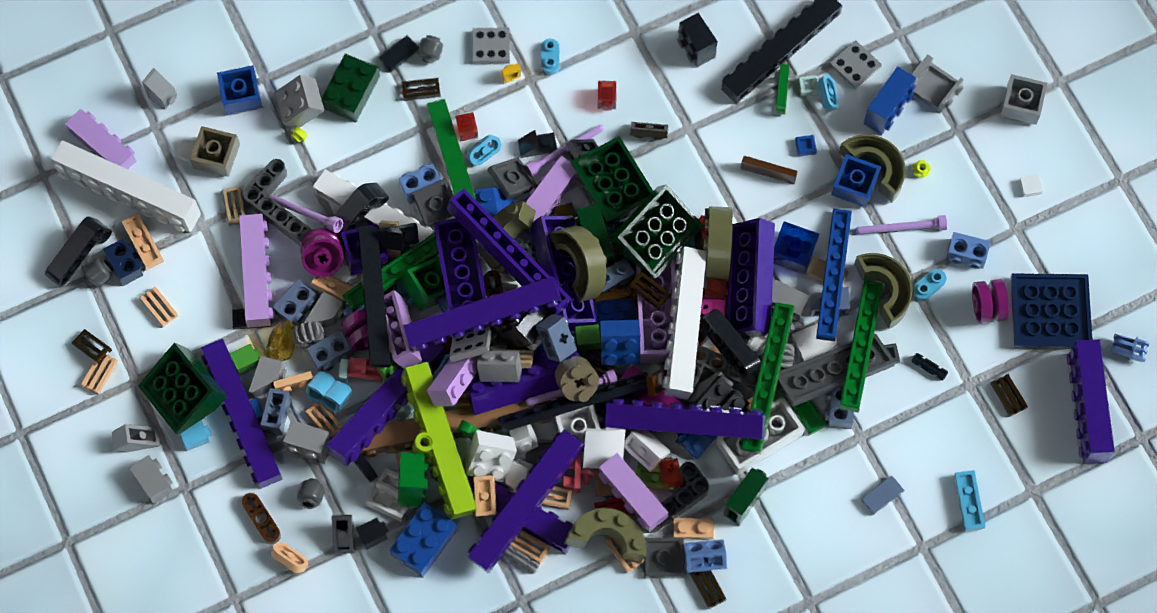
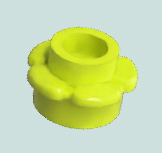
[291,126,308,143]
[912,160,931,178]

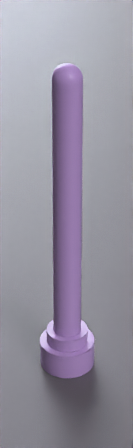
[524,125,604,177]
[270,195,343,233]
[855,215,947,234]
[526,369,617,406]

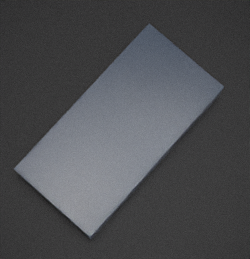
[861,475,905,515]

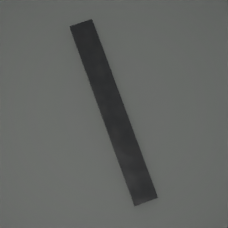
[357,227,391,368]
[498,372,649,432]

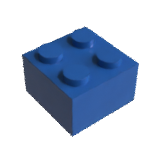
[217,65,263,115]
[831,154,881,208]
[600,320,640,366]

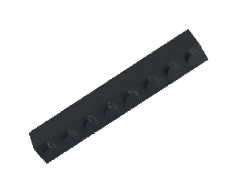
[721,0,843,104]

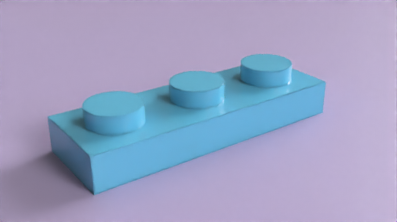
[954,470,986,531]

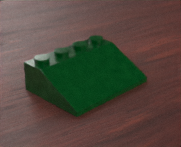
[570,136,653,224]
[609,184,704,279]
[138,342,227,435]

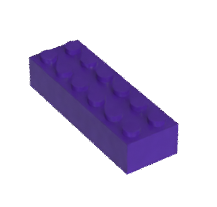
[531,216,598,331]
[433,218,492,334]
[727,218,775,340]
[1067,339,1115,464]
[465,349,580,415]

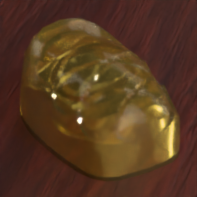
[265,320,295,361]

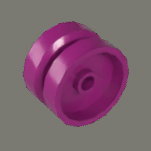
[300,228,344,277]
[972,279,1009,324]
[341,308,368,352]

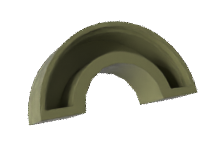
[839,134,906,203]
[481,201,536,281]
[704,206,733,282]
[549,226,607,302]
[854,253,913,329]
[564,508,647,563]

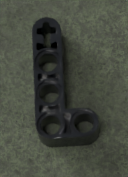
[324,182,389,240]
[45,216,112,287]
[698,309,761,378]
[645,462,709,533]

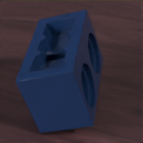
[103,238,144,286]

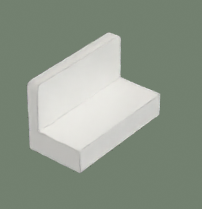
[624,429,671,472]

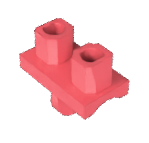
[347,357,382,382]
[563,454,595,494]

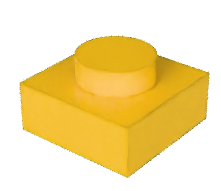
[501,63,522,84]

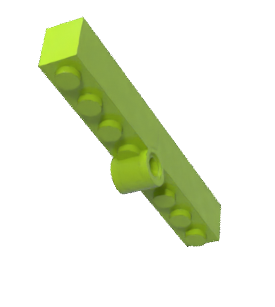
[401,362,477,520]

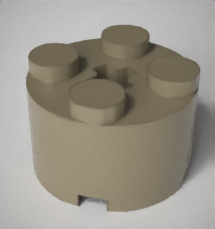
[555,356,599,402]

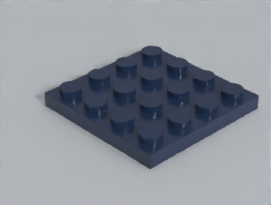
[1010,273,1093,349]

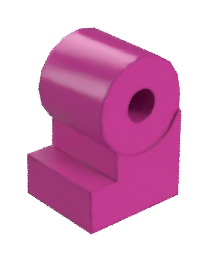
[700,299,727,317]

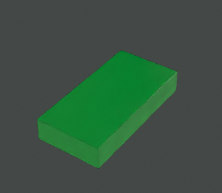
[789,400,827,435]

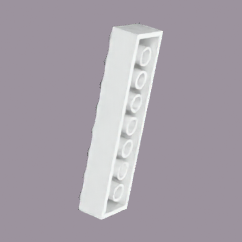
[51,140,201,233]

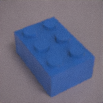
[863,66,917,135]
[389,502,458,577]

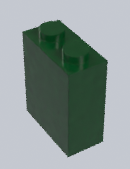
[723,467,769,526]

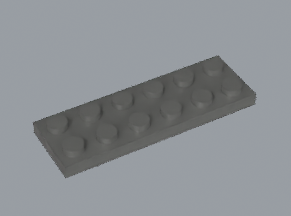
[777,333,895,407]

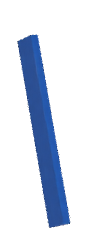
[816,208,852,342]

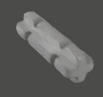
[503,546,539,574]

